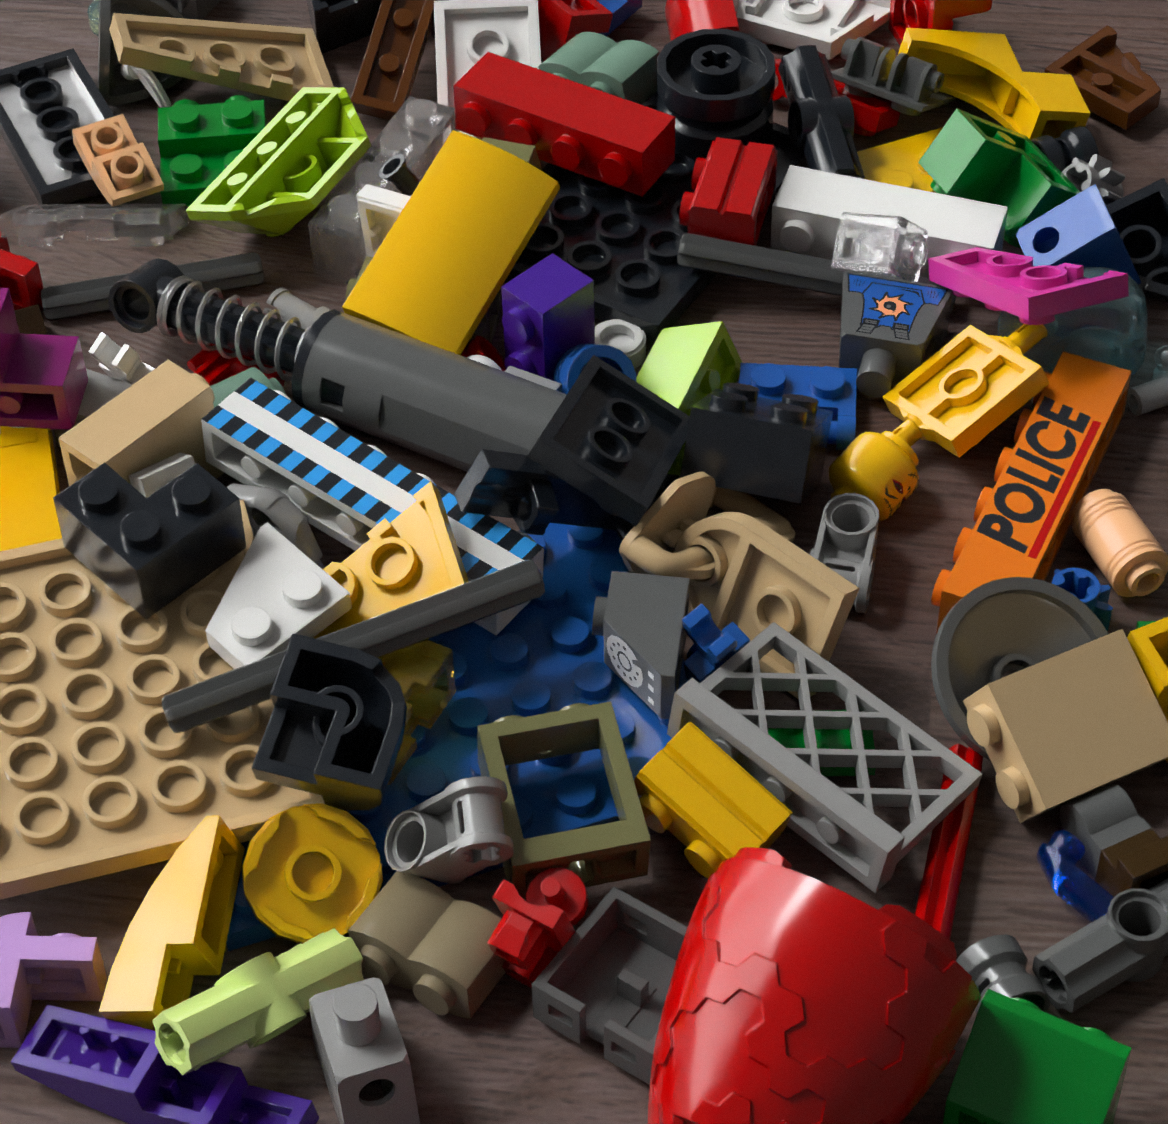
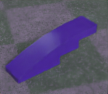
[11,1004,319,1124]

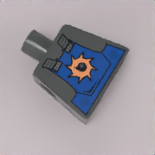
[838,271,952,398]

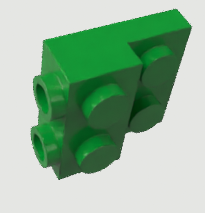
[158,95,267,208]

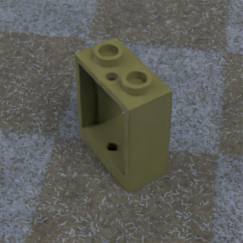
[477,701,651,899]

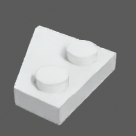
[205,522,352,669]

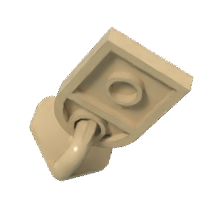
[619,471,860,699]

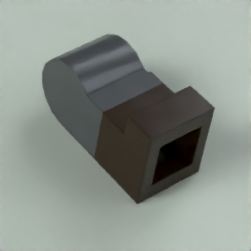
[1060,783,1168,902]

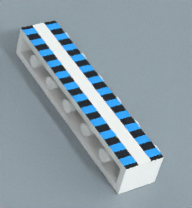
[201,377,544,635]

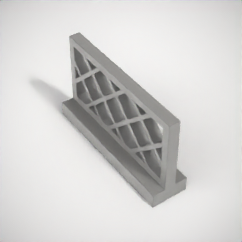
[667,622,982,893]

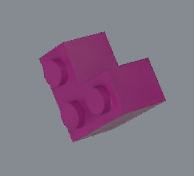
[0,288,88,430]

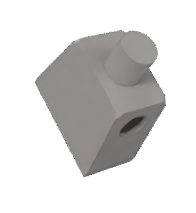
[309,977,420,1124]

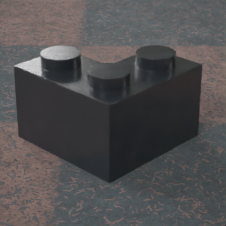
[53,462,246,620]

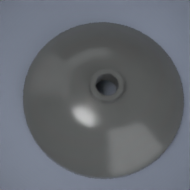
[931,577,1108,761]

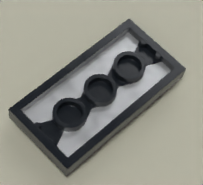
[0,48,114,212]

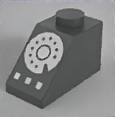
[592,571,690,719]

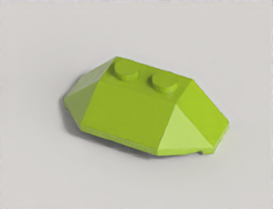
[186,87,371,237]

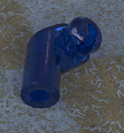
[1037,830,1114,923]

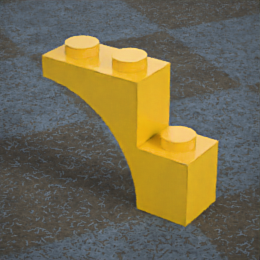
[897,28,1090,140]

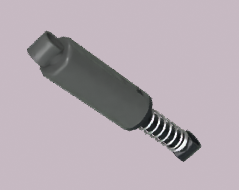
[108,258,567,472]

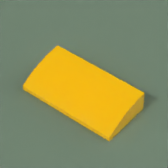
[342,130,560,355]

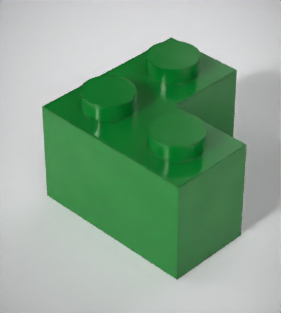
[918,108,1080,248]

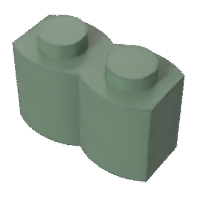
[538,32,660,105]

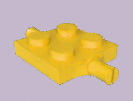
[882,324,1049,458]

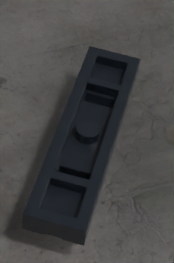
[454,449,680,539]

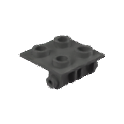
[831,37,959,116]

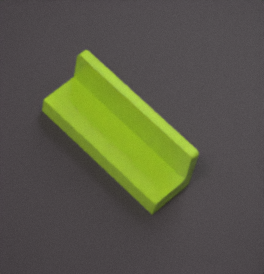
[636,321,743,475]

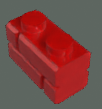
[679,137,778,246]

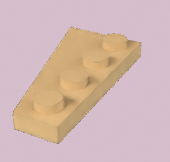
[109,13,334,101]

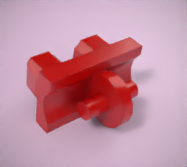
[487,867,589,989]

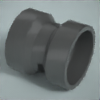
[956,934,1050,1014]

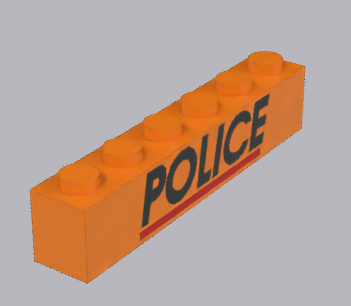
[931,351,1132,632]

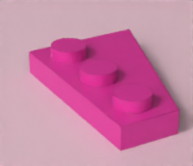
[928,247,1129,325]

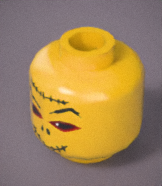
[829,431,919,521]

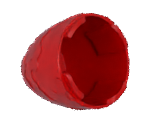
[648,847,981,1124]

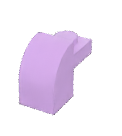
[0,912,107,1048]

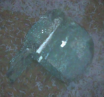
[998,267,1148,378]

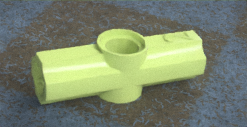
[152,928,364,1076]

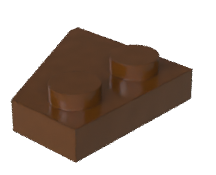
[1044,25,1161,130]

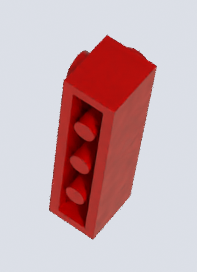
[453,52,675,197]

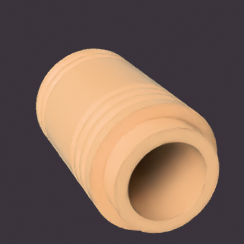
[1072,489,1168,597]

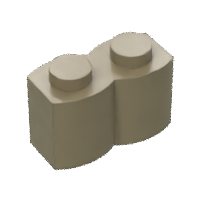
[348,871,506,1019]

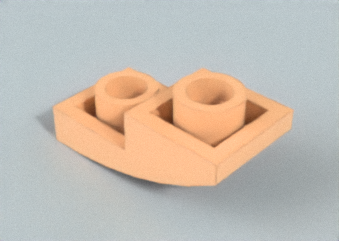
[72,114,164,207]

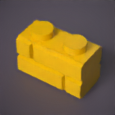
[634,721,793,879]

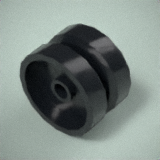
[657,29,775,159]

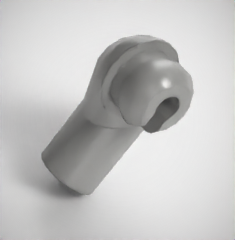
[1127,345,1168,416]

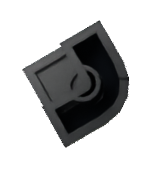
[251,634,407,811]

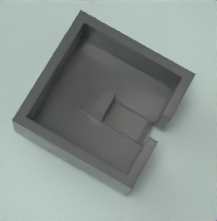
[531,887,687,1085]

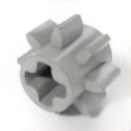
[1062,154,1126,205]

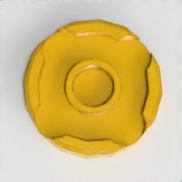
[242,803,383,944]

